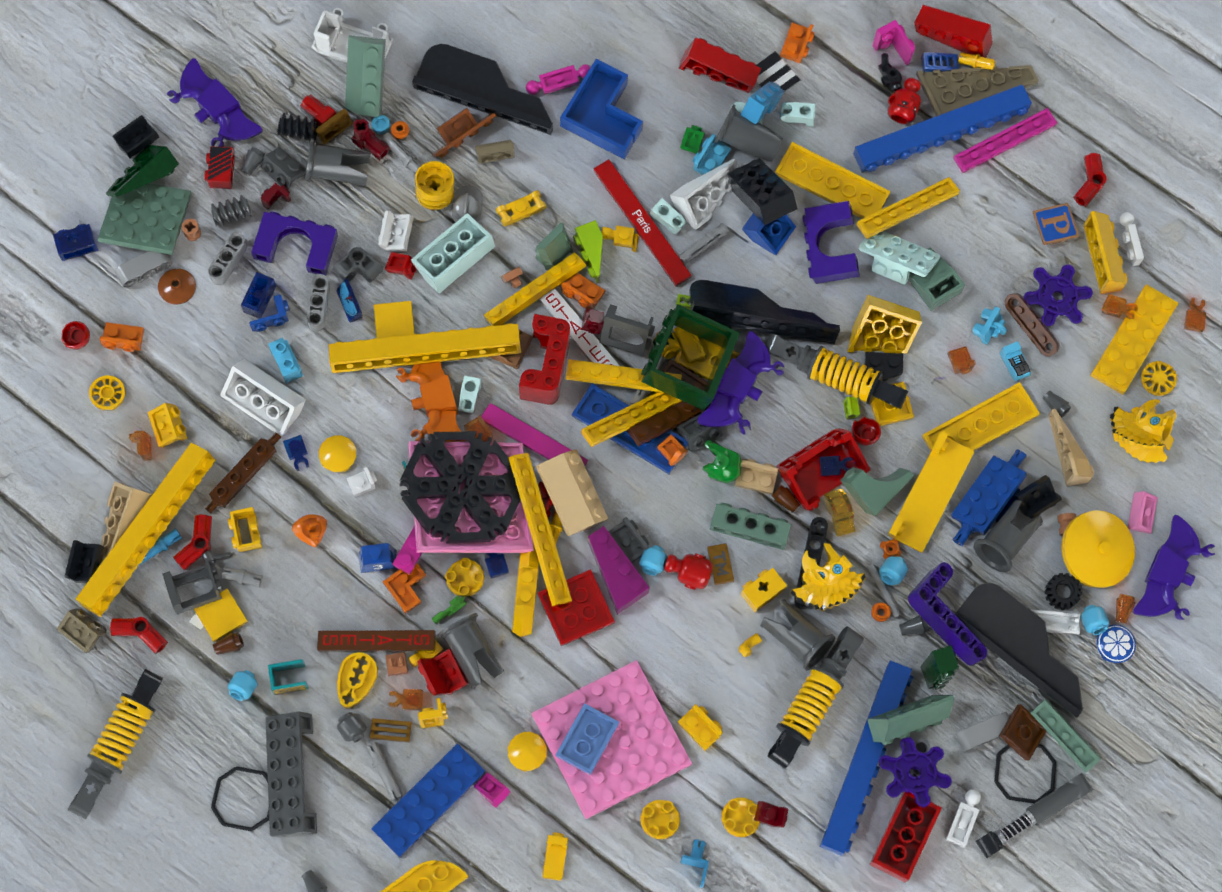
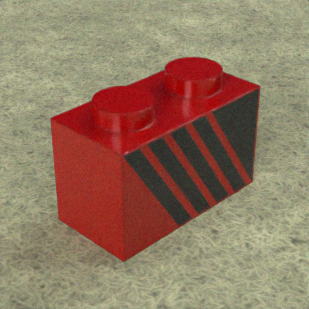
[205,146,235,189]

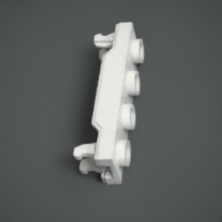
[1031,610,1080,635]

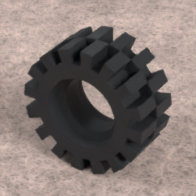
[1044,573,1082,610]

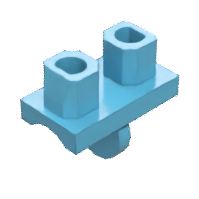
[973,307,1007,345]

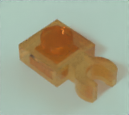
[1101,294,1138,319]
[1184,298,1206,332]
[389,689,424,711]

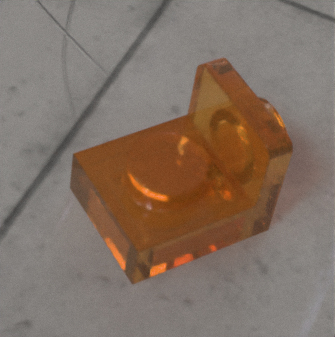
[948,346,976,374]
[129,431,151,461]

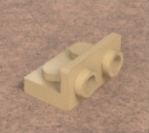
[735,459,779,495]

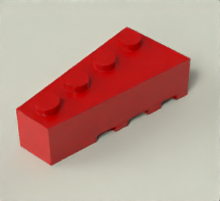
[914,5,993,58]
[678,37,761,93]

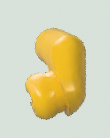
[738,633,762,657]

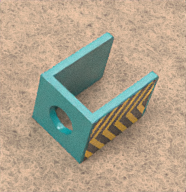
[268,659,309,695]

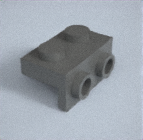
[260,147,306,189]
[608,517,649,563]

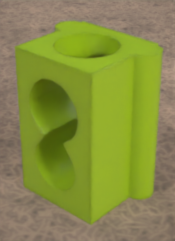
[676,294,691,310]
[843,397,860,419]

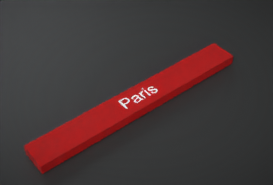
[593,159,692,287]

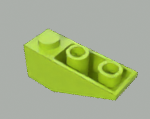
[573,220,603,283]

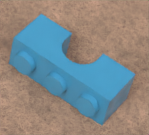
[740,81,784,125]

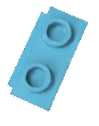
[268,337,303,384]

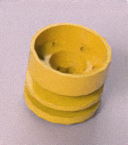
[415,161,454,210]

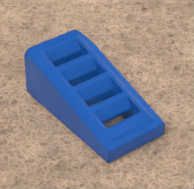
[921,52,959,72]

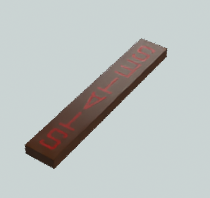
[317,630,436,651]

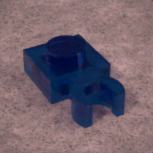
[283,435,309,471]
[820,456,854,476]
[485,553,509,579]

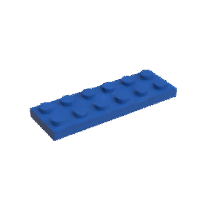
[572,383,688,474]
[371,743,485,858]

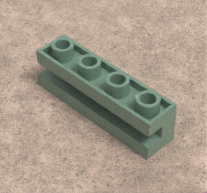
[1031,698,1101,773]

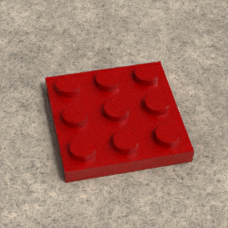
[537,569,615,647]

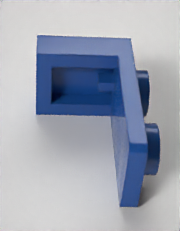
[249,294,290,332]

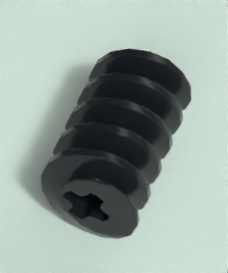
[277,113,318,141]

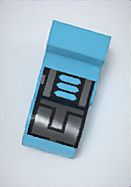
[999,341,1031,381]

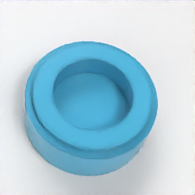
[372,115,390,135]

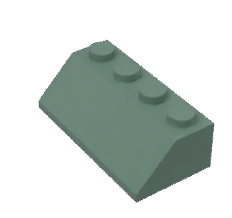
[345,35,386,117]
[867,695,955,745]

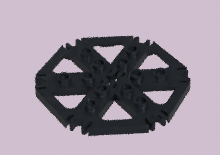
[399,431,521,543]

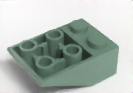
[908,247,965,311]

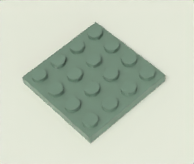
[98,183,192,255]

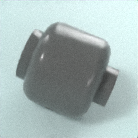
[337,712,367,743]

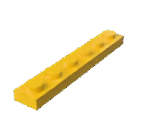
[857,177,960,239]
[484,252,586,326]
[566,359,682,393]
[581,392,682,447]

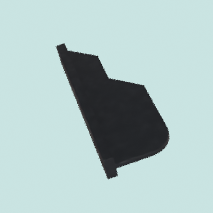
[412,44,553,135]
[689,280,840,344]
[955,583,1084,718]

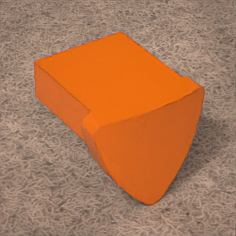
[657,434,688,466]

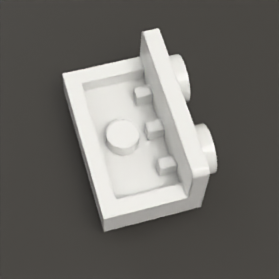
[378,210,414,252]

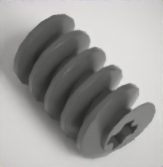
[211,195,252,227]

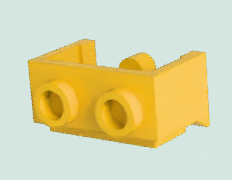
[228,507,262,553]

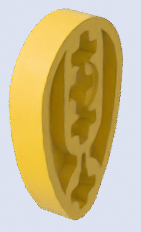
[337,652,378,709]

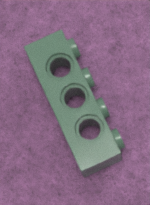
[709,503,791,550]

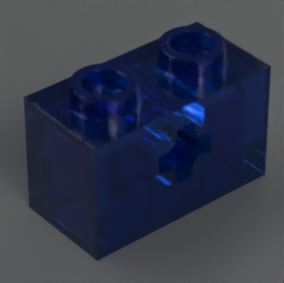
[53,224,99,261]
[241,272,276,319]

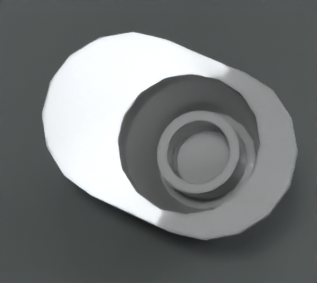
[452,185,483,223]

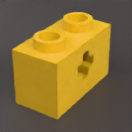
[741,568,787,612]

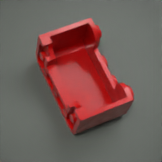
[519,314,570,405]

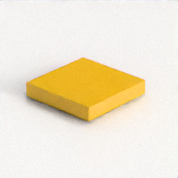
[374,301,415,338]
[870,381,914,426]
[194,588,248,642]

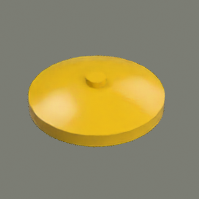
[1061,510,1135,588]

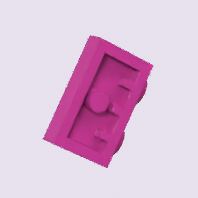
[872,20,915,66]

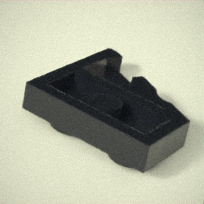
[865,352,903,381]

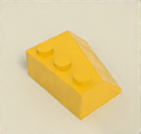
[847,294,922,354]

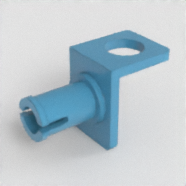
[680,839,709,888]

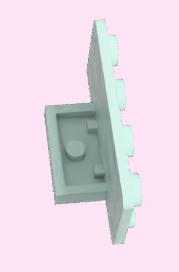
[859,231,940,285]

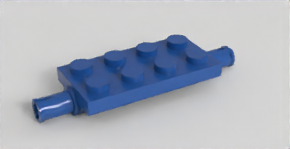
[951,449,1027,546]

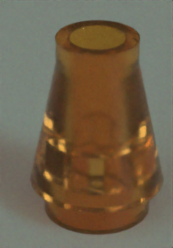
[1115,594,1136,624]

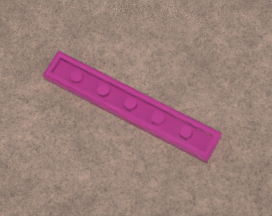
[953,108,1057,173]
[480,403,588,466]

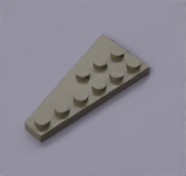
[916,65,1039,116]

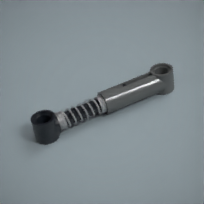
[975,773,1093,859]

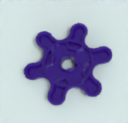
[1023,264,1093,327]
[879,737,952,807]

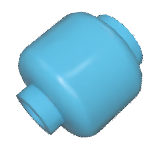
[639,545,667,576]
[879,556,908,585]
[1080,605,1109,635]
[227,670,257,701]

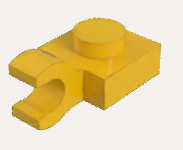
[602,225,634,248]
[409,640,444,667]

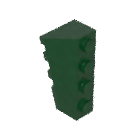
[920,645,959,690]

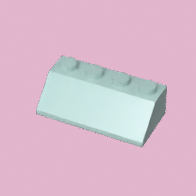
[411,213,495,293]

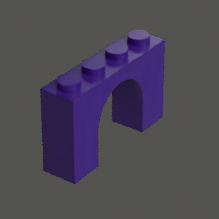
[802,201,860,284]
[251,211,338,276]

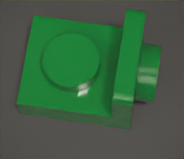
[680,125,705,154]

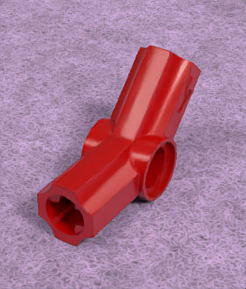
[1073,153,1107,207]
[173,514,212,571]
[110,617,168,654]

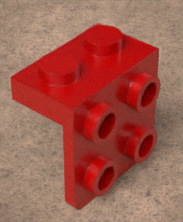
[417,649,469,696]

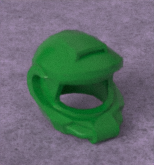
[702,440,741,483]

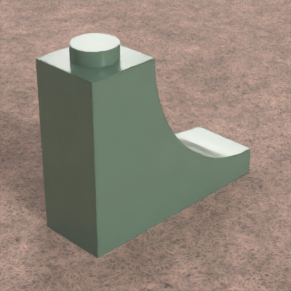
[840,467,914,516]

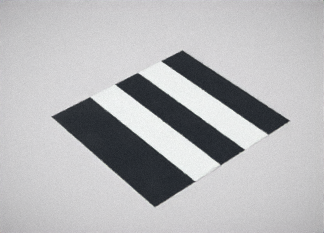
[756,51,800,92]

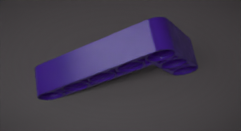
[908,562,987,666]

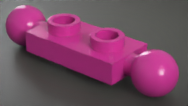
[526,64,591,95]

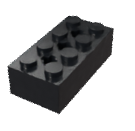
[727,158,798,225]

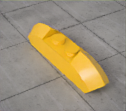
[512,543,539,637]

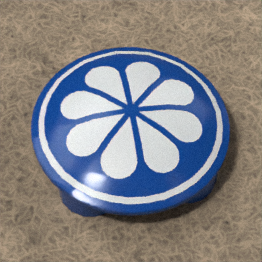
[1097,625,1136,663]

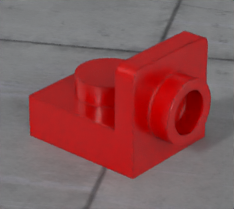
[385,252,417,280]

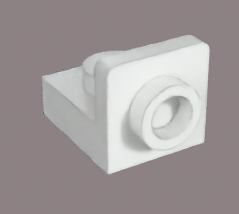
[346,467,377,497]

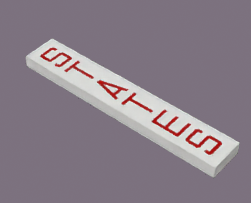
[538,288,620,366]

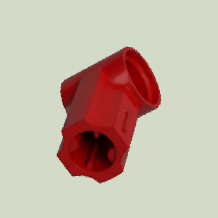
[300,94,337,126]

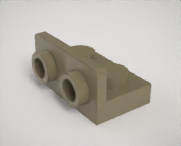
[475,140,515,164]
[56,608,106,653]

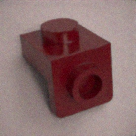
[260,182,291,209]

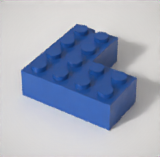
[560,59,643,160]

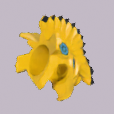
[1110,399,1177,463]
[790,543,866,612]

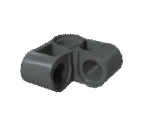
[332,247,384,283]

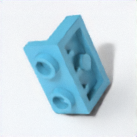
[693,134,731,175]

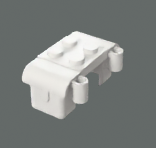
[312,8,393,63]

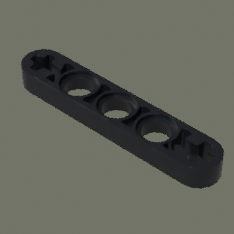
[794,517,828,609]

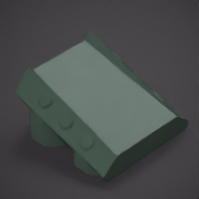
[535,223,573,270]

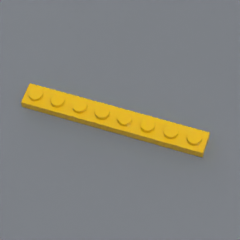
[509,453,572,606]

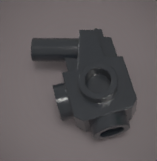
[878,53,902,93]

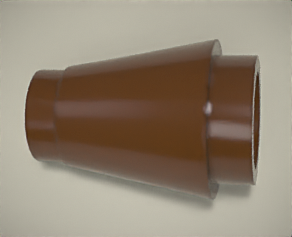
[772,485,800,513]
[213,632,244,655]

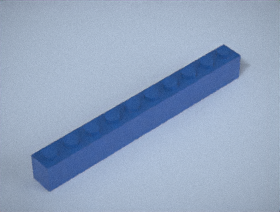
[853,84,1032,173]
[820,660,913,856]

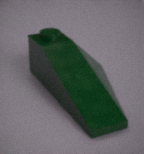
[106,145,179,197]

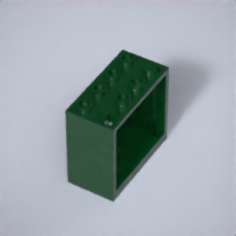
[641,304,740,410]

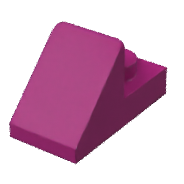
[474,772,511,807]

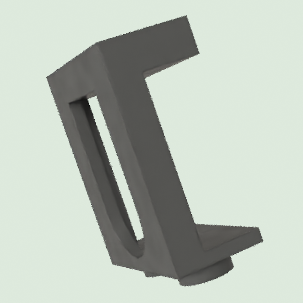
[599,304,655,356]
[162,558,223,615]

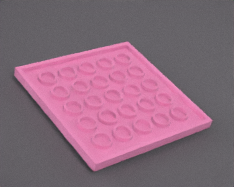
[408,441,533,553]
[531,660,692,820]

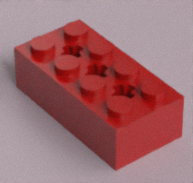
[869,792,942,883]

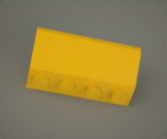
[1083,211,1127,294]

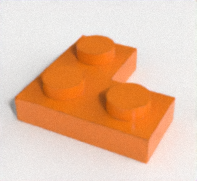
[383,563,426,614]

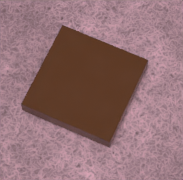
[999,704,1046,761]

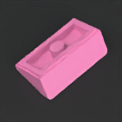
[1128,491,1158,534]

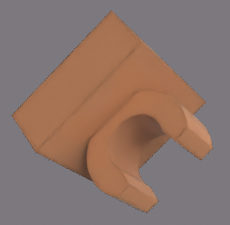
[501,267,523,288]
[385,652,408,676]

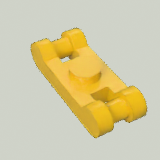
[495,190,547,226]

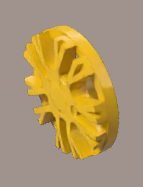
[1141,361,1177,396]
[89,375,126,411]

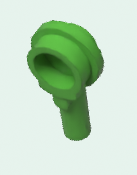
[432,596,467,624]

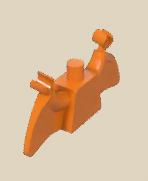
[396,361,466,442]

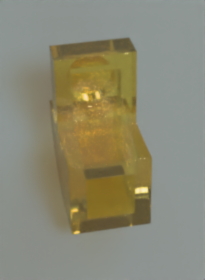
[824,489,855,537]

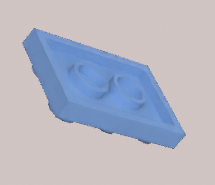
[555,703,619,776]

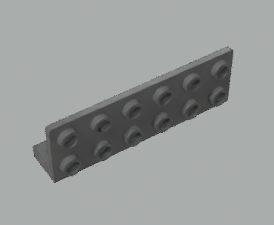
[266,711,317,837]

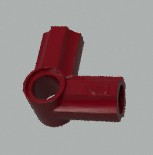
[351,119,390,160]

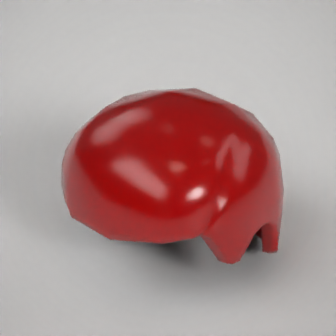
[61,321,90,350]
[852,417,881,446]

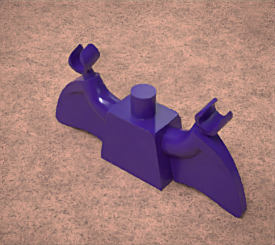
[167,58,262,147]
[697,331,784,435]
[1133,515,1215,620]

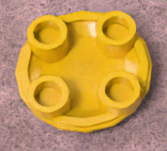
[319,435,356,472]
[445,558,485,597]
[508,732,547,772]
[721,797,760,837]
[640,800,680,839]

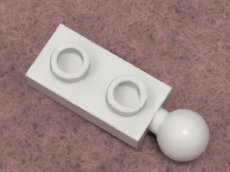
[1120,212,1144,266]
[946,789,981,848]

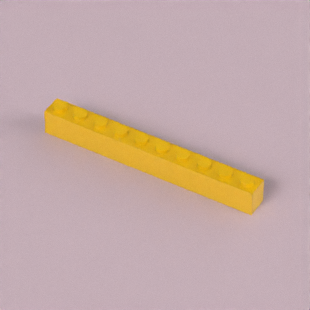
[329,323,521,373]
[75,443,216,617]

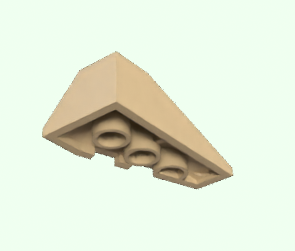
[1048,409,1094,487]
[101,481,152,561]

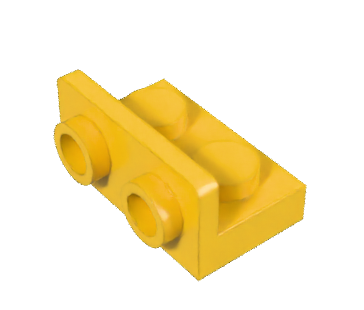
[147,403,187,448]
[418,698,448,729]
[678,704,723,751]

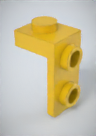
[542,832,568,881]

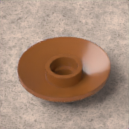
[158,269,196,305]

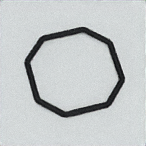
[994,744,1056,803]
[211,766,269,831]

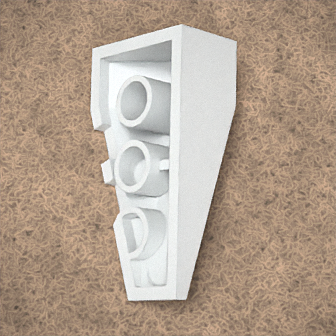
[670,159,739,230]

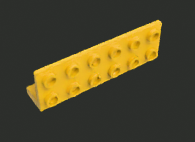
[888,431,974,553]

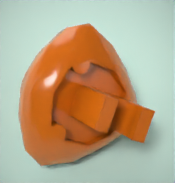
[292,514,327,547]

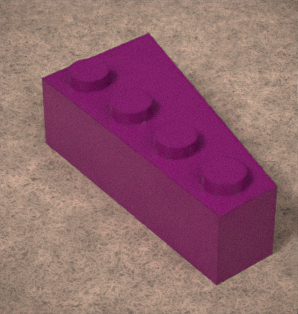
[588,526,650,615]

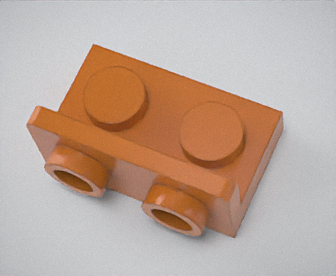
[780,22,815,63]
[562,273,605,309]
[100,322,144,352]

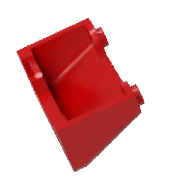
[776,428,871,511]

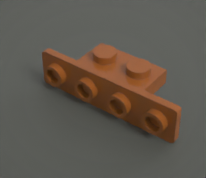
[432,108,496,158]

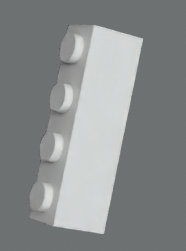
[220,359,306,437]

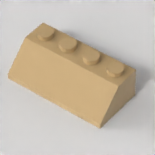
[536,449,609,536]

